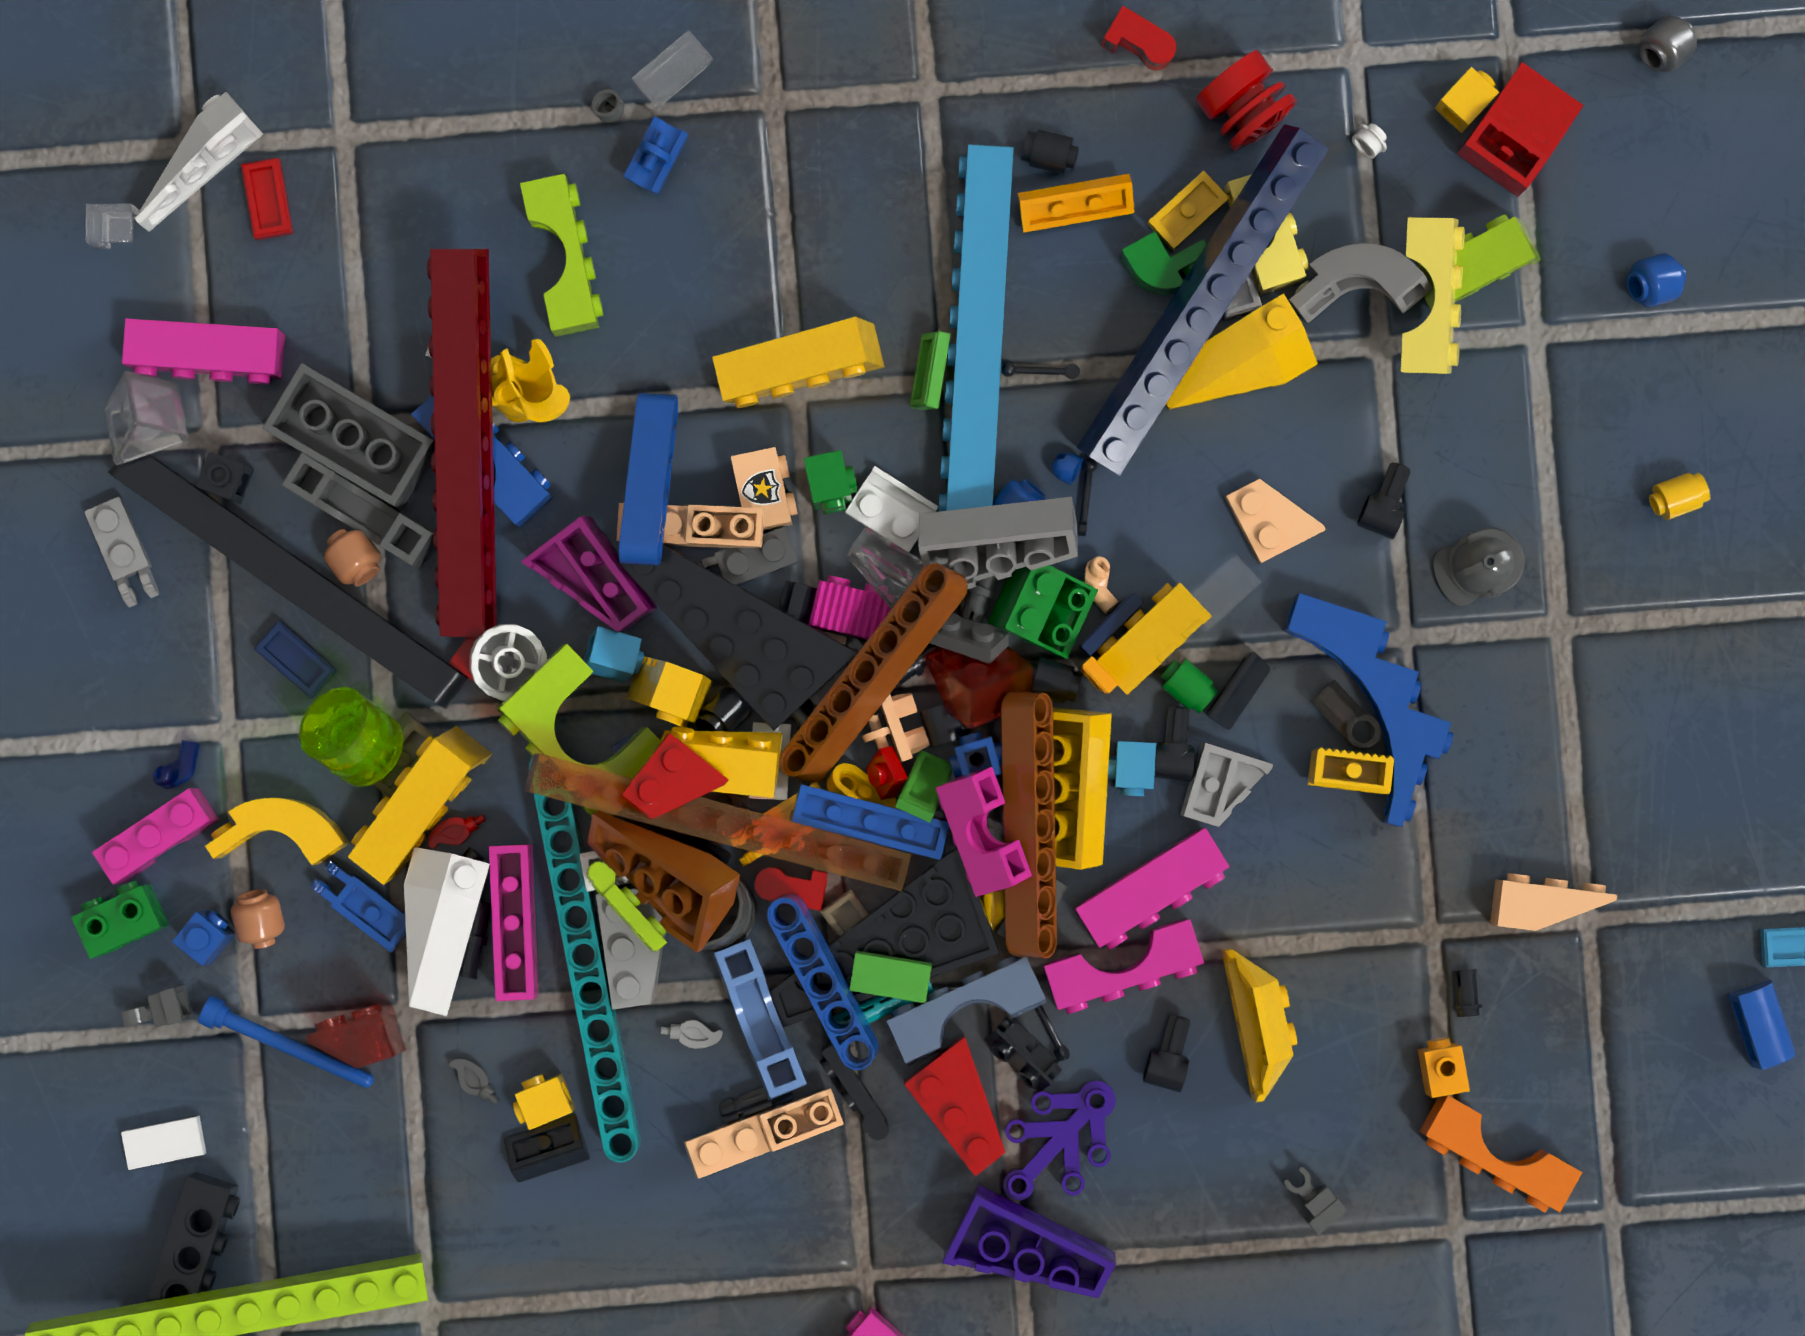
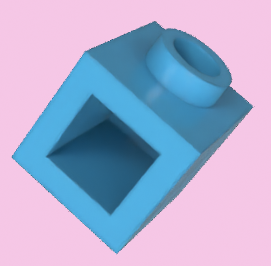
[583,626,644,683]
[1108,741,1156,796]

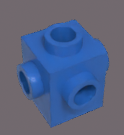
[949,731,1002,778]

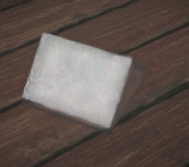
[104,371,189,466]

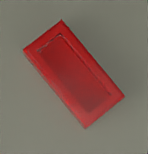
[241,158,294,240]

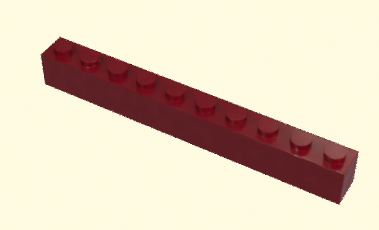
[427,249,497,637]

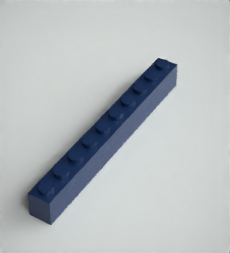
[1077,124,1329,476]

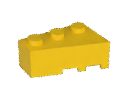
[1096,583,1212,695]

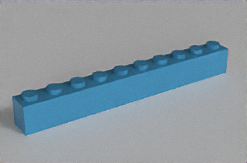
[938,145,1014,512]

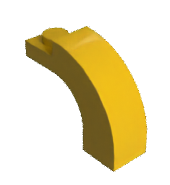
[205,798,350,865]

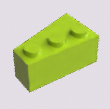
[1417,214,1541,311]

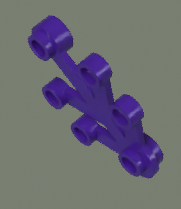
[1003,1081,1116,1200]

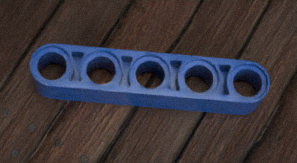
[619,393,678,566]
[767,893,879,1070]

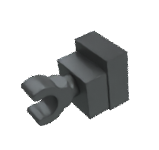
[120,985,193,1028]
[1283,1166,1348,1235]

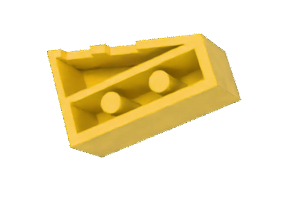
[661,727,783,798]

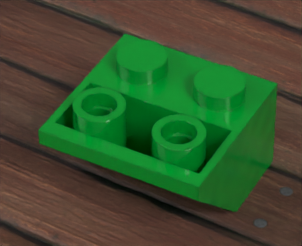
[987,565,1098,659]

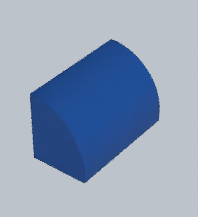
[1728,980,1796,1070]

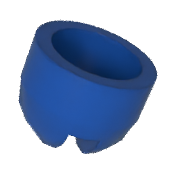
[1052,452,1083,485]

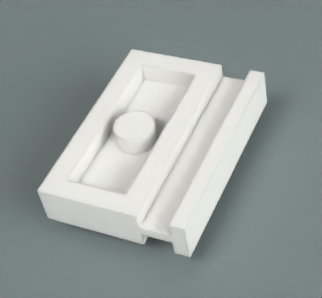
[845,466,938,554]

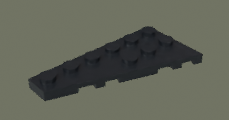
[770,847,1000,1027]

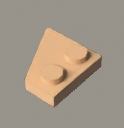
[1225,479,1326,564]

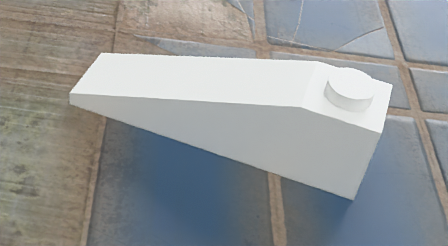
[404,847,490,1017]

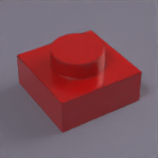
[866,746,908,800]

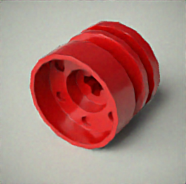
[1195,50,1298,152]

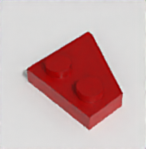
[619,733,729,820]

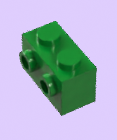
[804,450,858,515]
[71,881,170,959]

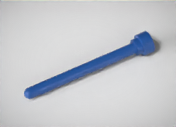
[198,995,374,1088]

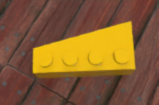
[348,726,493,885]

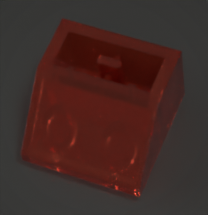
[926,646,1033,729]
[306,1003,406,1068]

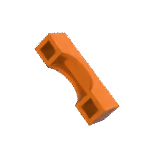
[1419,1095,1583,1213]

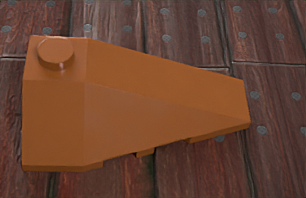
[587,811,740,953]

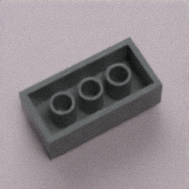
[262,363,435,510]

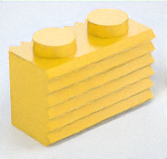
[1308,747,1394,794]

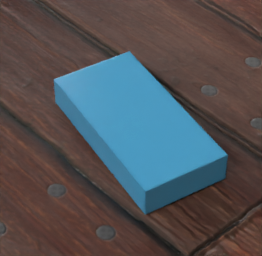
[1760,927,1805,967]

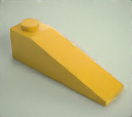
[1165,293,1318,410]

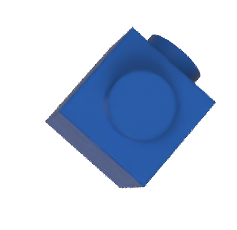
[172,910,235,966]

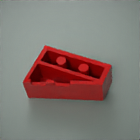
[904,1033,1006,1176]

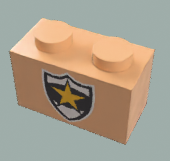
[731,447,798,531]

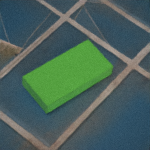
[910,331,951,410]
[895,750,953,823]
[849,950,932,1003]

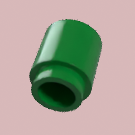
[1160,658,1218,714]

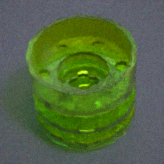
[299,687,404,787]

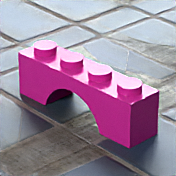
[1042,918,1204,1014]

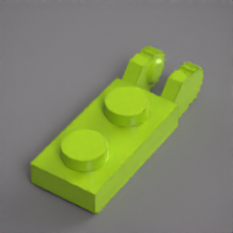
[586,861,667,953]

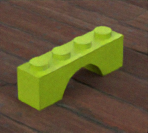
[520,174,604,337]

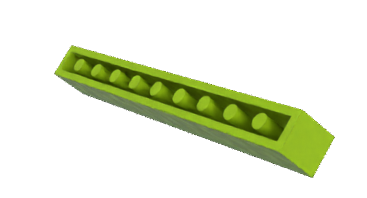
[25,1253,428,1336]

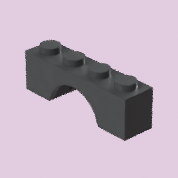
[282,453,434,569]

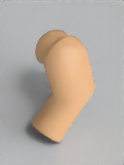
[1083,556,1119,615]

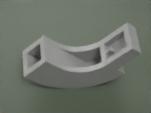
[1289,243,1433,323]

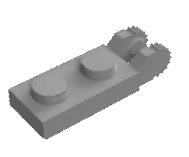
[84,496,159,608]

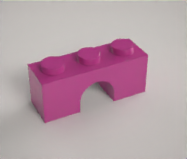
[936,767,1032,897]
[92,788,220,884]

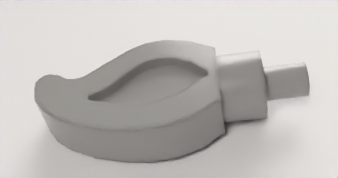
[661,1019,723,1049]

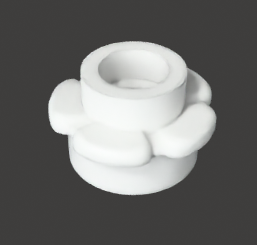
[1352,123,1387,159]

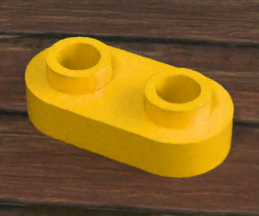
[827,763,897,809]

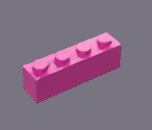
[122,318,285,385]
[1073,827,1230,950]
[489,844,539,1001]

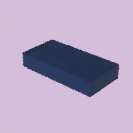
[1079,593,1144,657]
[253,620,337,699]

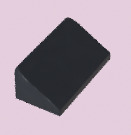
[1206,652,1270,730]
[503,1115,590,1182]

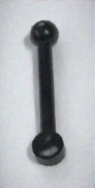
[1001,362,1080,380]
[1078,458,1097,536]
[1035,1005,1070,1062]

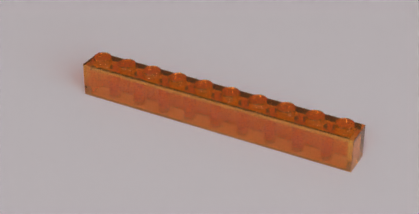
[524,753,912,891]

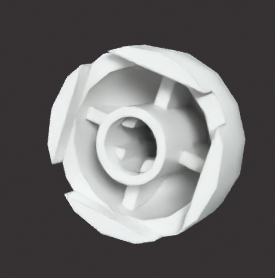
[469,624,547,701]

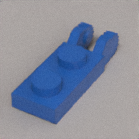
[310,859,406,952]

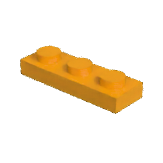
[1017,174,1134,233]

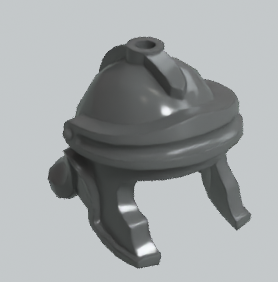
[1434,528,1525,606]

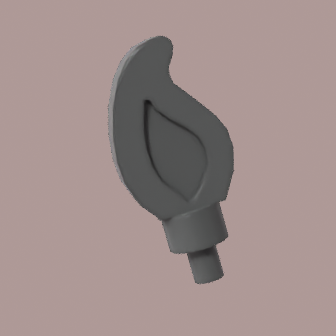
[449,1058,499,1105]

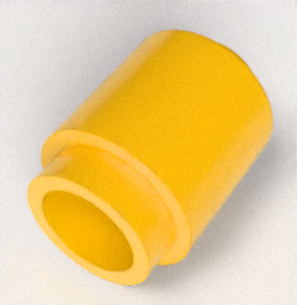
[1649,472,1710,520]

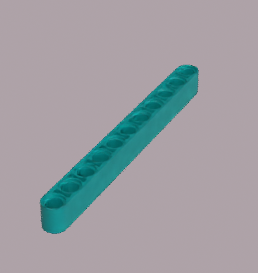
[529,757,641,1162]

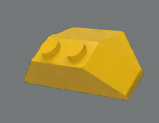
[1221,948,1297,1103]

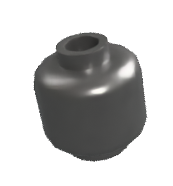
[1640,16,1697,73]

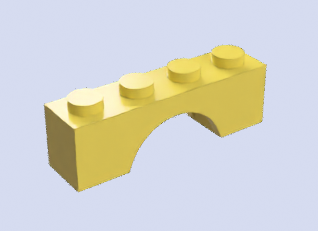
[1401,217,1465,374]

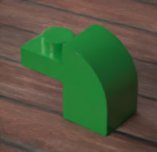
[1119,231,1206,295]

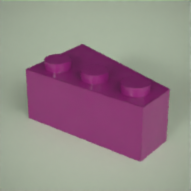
[521,516,657,632]

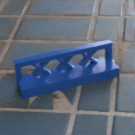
[789,784,949,860]

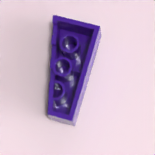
[942,1184,1116,1298]

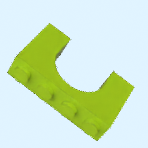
[496,644,661,817]

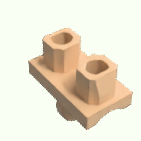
[862,693,930,763]

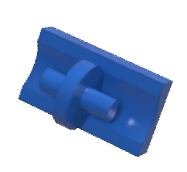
[623,116,689,196]

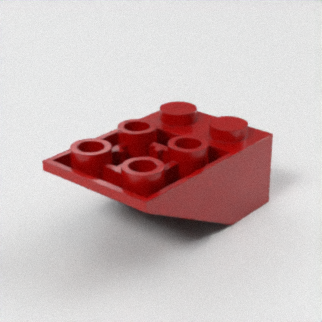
[1457,62,1584,197]

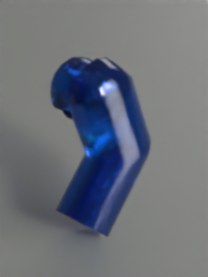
[153,740,201,789]

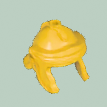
[491,339,570,422]

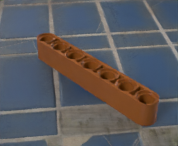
[780,563,968,783]
[1001,692,1057,959]

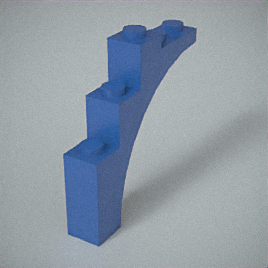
[1283,593,1454,827]

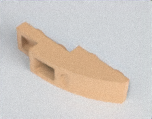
[616,503,765,548]
[683,1088,844,1179]

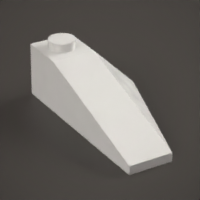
[135,92,263,231]

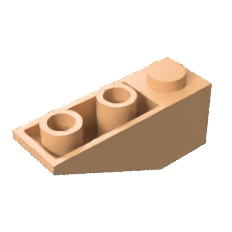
[1490,873,1617,931]

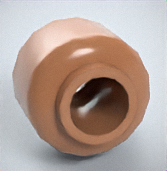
[324,529,381,587]
[230,889,285,949]

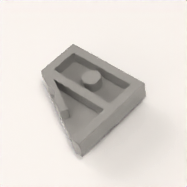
[1180,742,1273,827]

